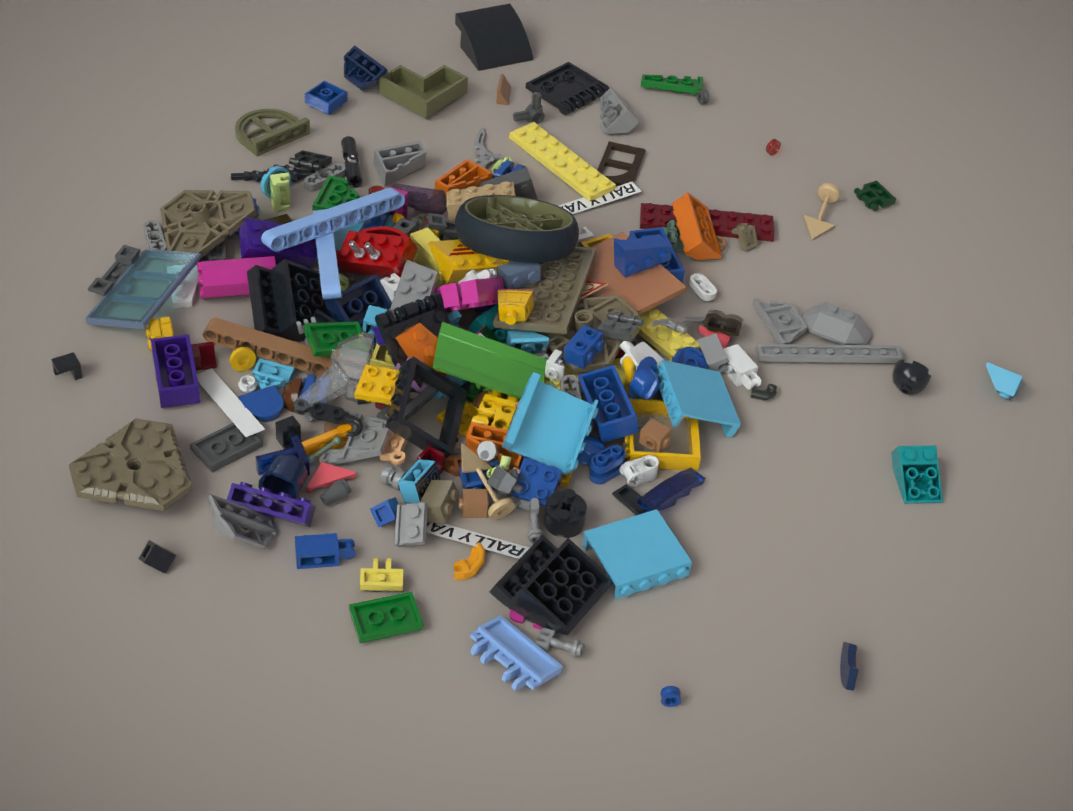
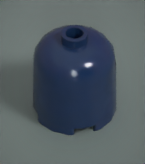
[258,454,307,499]

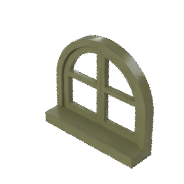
[235,109,310,156]

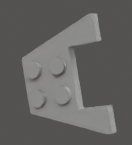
[319,409,392,465]

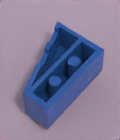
[614,234,671,278]

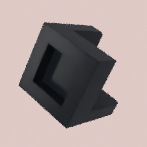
[51,352,83,380]
[138,540,176,573]

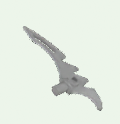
[474,127,501,169]
[651,316,705,334]

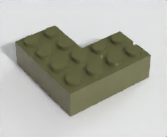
[379,65,468,119]

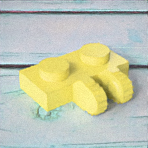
[360,558,403,591]

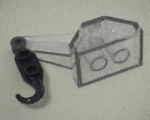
[294,332,374,437]

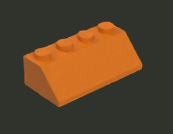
[672,192,722,260]

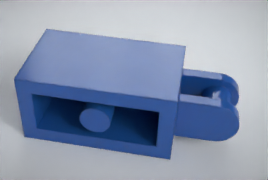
[295,533,356,569]

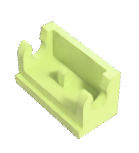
[270,173,291,213]

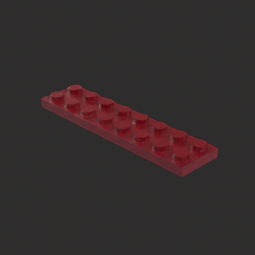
[640,203,774,242]

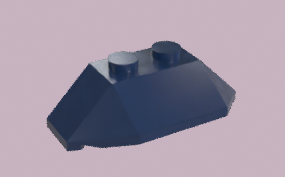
[344,45,388,90]

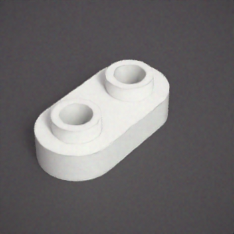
[689,273,717,301]

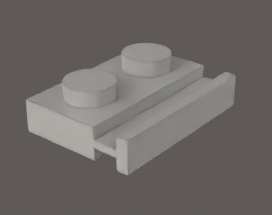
[395,502,428,547]

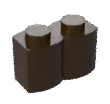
[704,310,743,336]

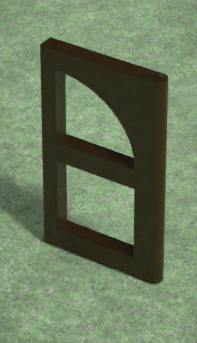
[597,141,646,186]

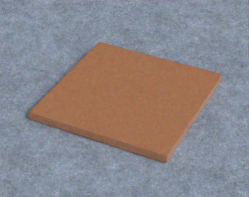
[579,232,687,315]

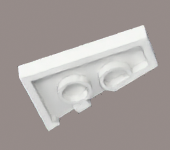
[167,265,202,309]

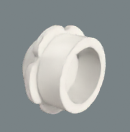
[238,375,257,393]

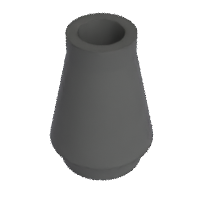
[320,479,351,506]

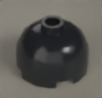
[892,360,931,394]

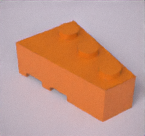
[434,159,493,204]
[395,323,447,385]
[466,422,525,471]

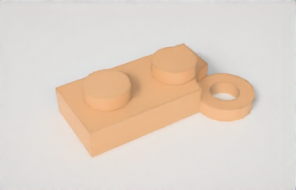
[379,431,408,465]

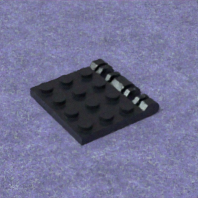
[525,62,610,115]
[375,292,451,379]

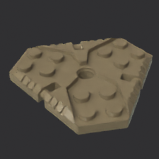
[160,190,257,257]
[533,295,639,373]
[69,419,193,511]

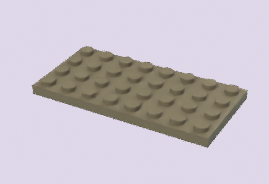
[493,246,596,334]

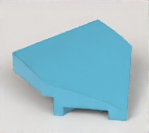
[252,358,295,389]

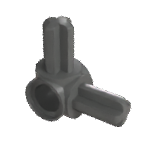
[513,92,545,124]

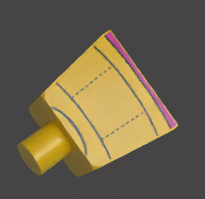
[498,289,534,325]

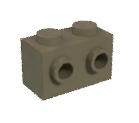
[420,480,459,523]

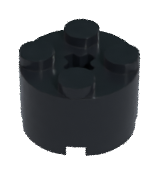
[544,489,587,538]

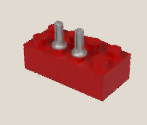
[337,226,418,278]

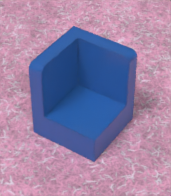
[370,497,399,527]

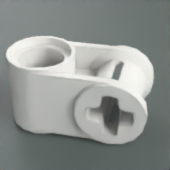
[619,455,659,487]

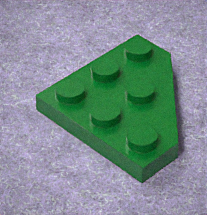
[312,175,360,211]

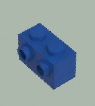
[564,325,604,369]

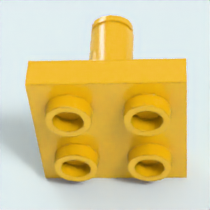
[354,365,400,406]

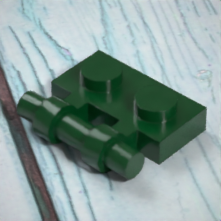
[854,180,896,211]

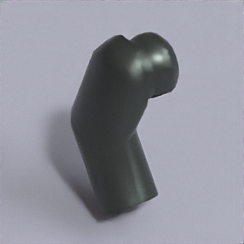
[751,384,777,400]

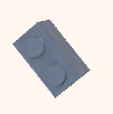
[498,261,541,289]

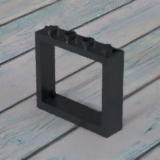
[385,356,467,458]

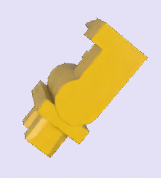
[471,390,519,430]

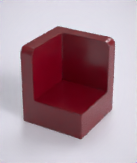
[191,342,217,371]
[417,446,445,475]

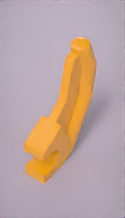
[454,543,486,580]

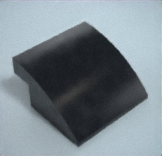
[455,4,533,71]
[247,259,333,341]
[489,534,613,635]

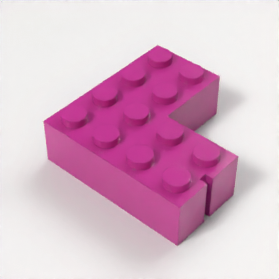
[434,277,504,313]

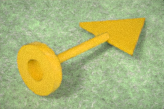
[229,347,256,372]

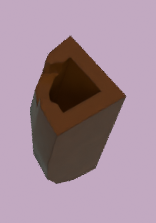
[282,378,303,413]

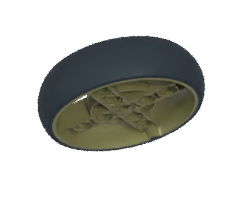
[455,195,579,263]

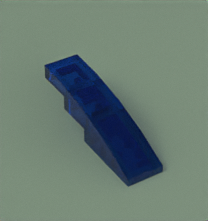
[637,468,706,512]

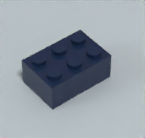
[324,274,392,325]

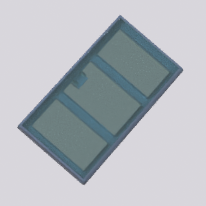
[85,249,202,329]

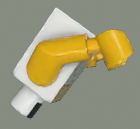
[620,341,664,397]

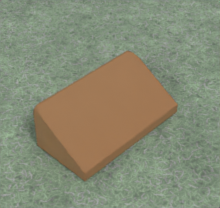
[496,74,511,105]

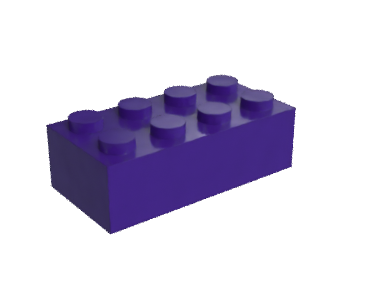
[239,218,317,268]
[150,334,200,408]

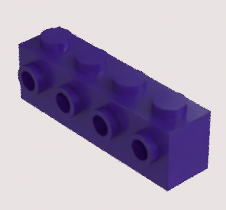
[227,482,316,527]

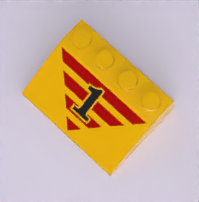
[428,240,512,285]

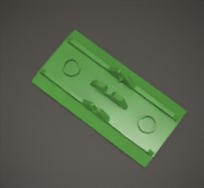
[433,322,548,399]

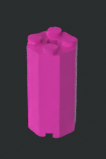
[197,256,276,299]

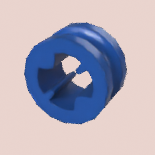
[660,686,681,707]

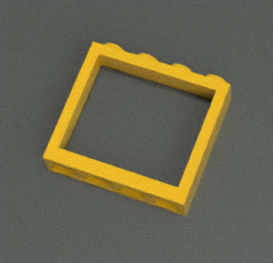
[624,398,701,471]

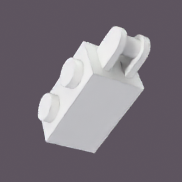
[719,344,761,390]

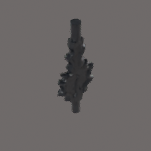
[231,164,315,182]

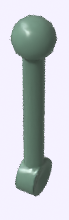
[305,437,341,463]

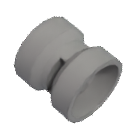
[380,464,407,490]

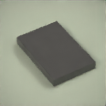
[190,423,263,472]

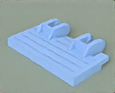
[470,615,563,691]

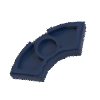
[840,642,858,691]

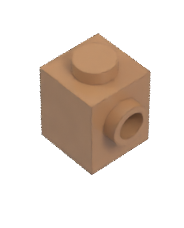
[639,418,671,453]
[458,489,488,518]

